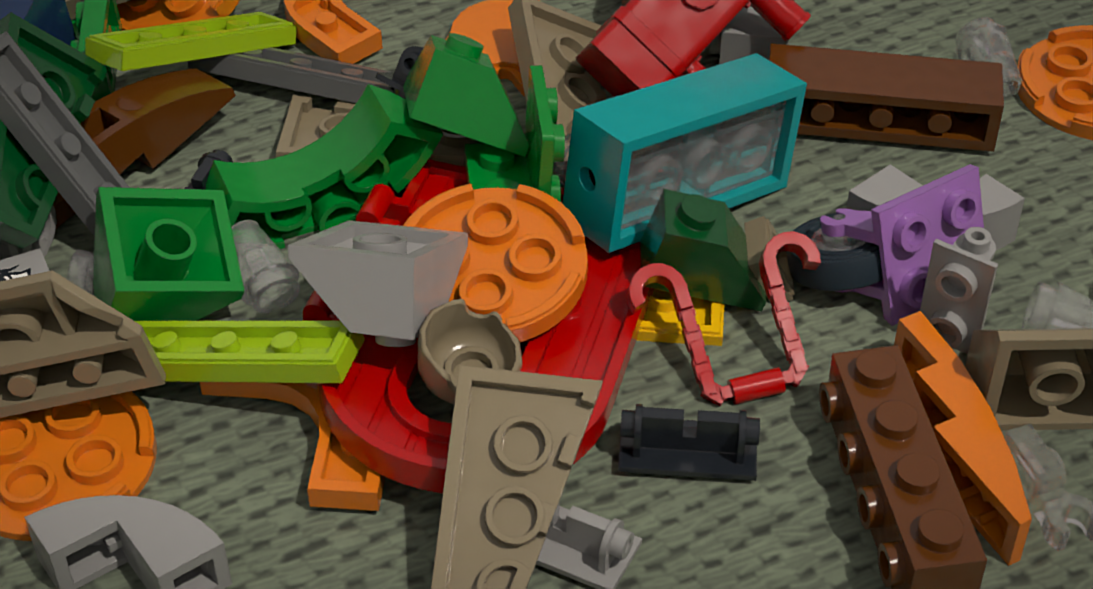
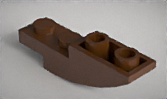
[53,68,236,230]

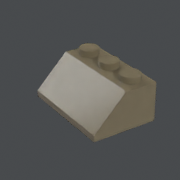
[965,328,1093,431]

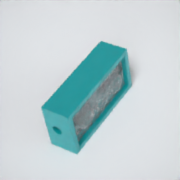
[563,53,807,253]

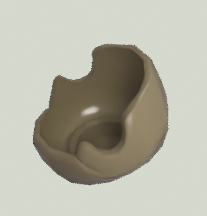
[418,299,523,404]

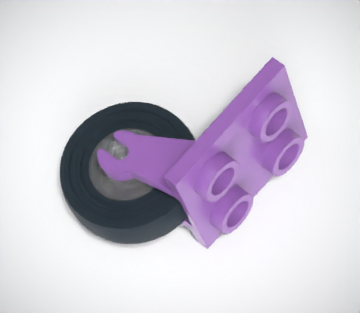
[786,164,984,326]

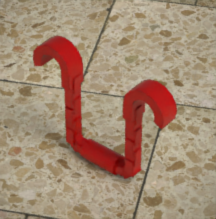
[626,231,821,406]

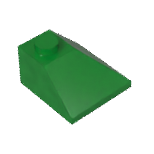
[403,33,529,157]
[93,187,245,321]

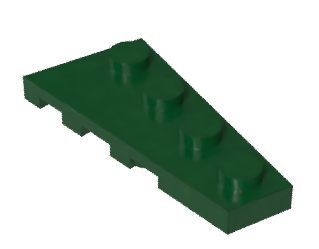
[0,12,108,249]

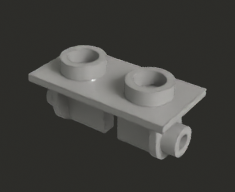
[920,227,998,354]
[536,504,642,589]

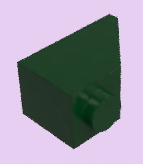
[640,189,766,312]

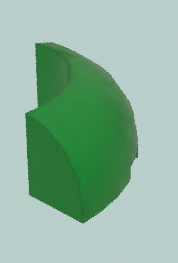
[205,84,443,254]

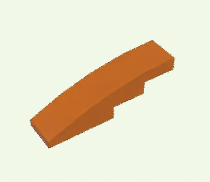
[894,311,1032,566]

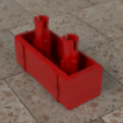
[575,0,811,97]

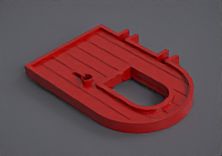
[303,159,654,493]

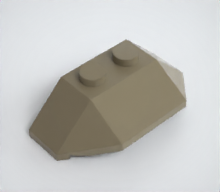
[0,270,166,418]

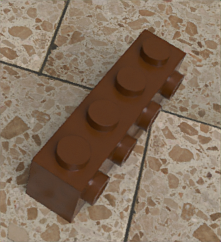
[769,43,1004,152]
[819,345,987,589]

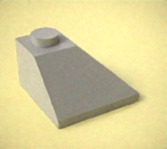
[288,220,468,347]

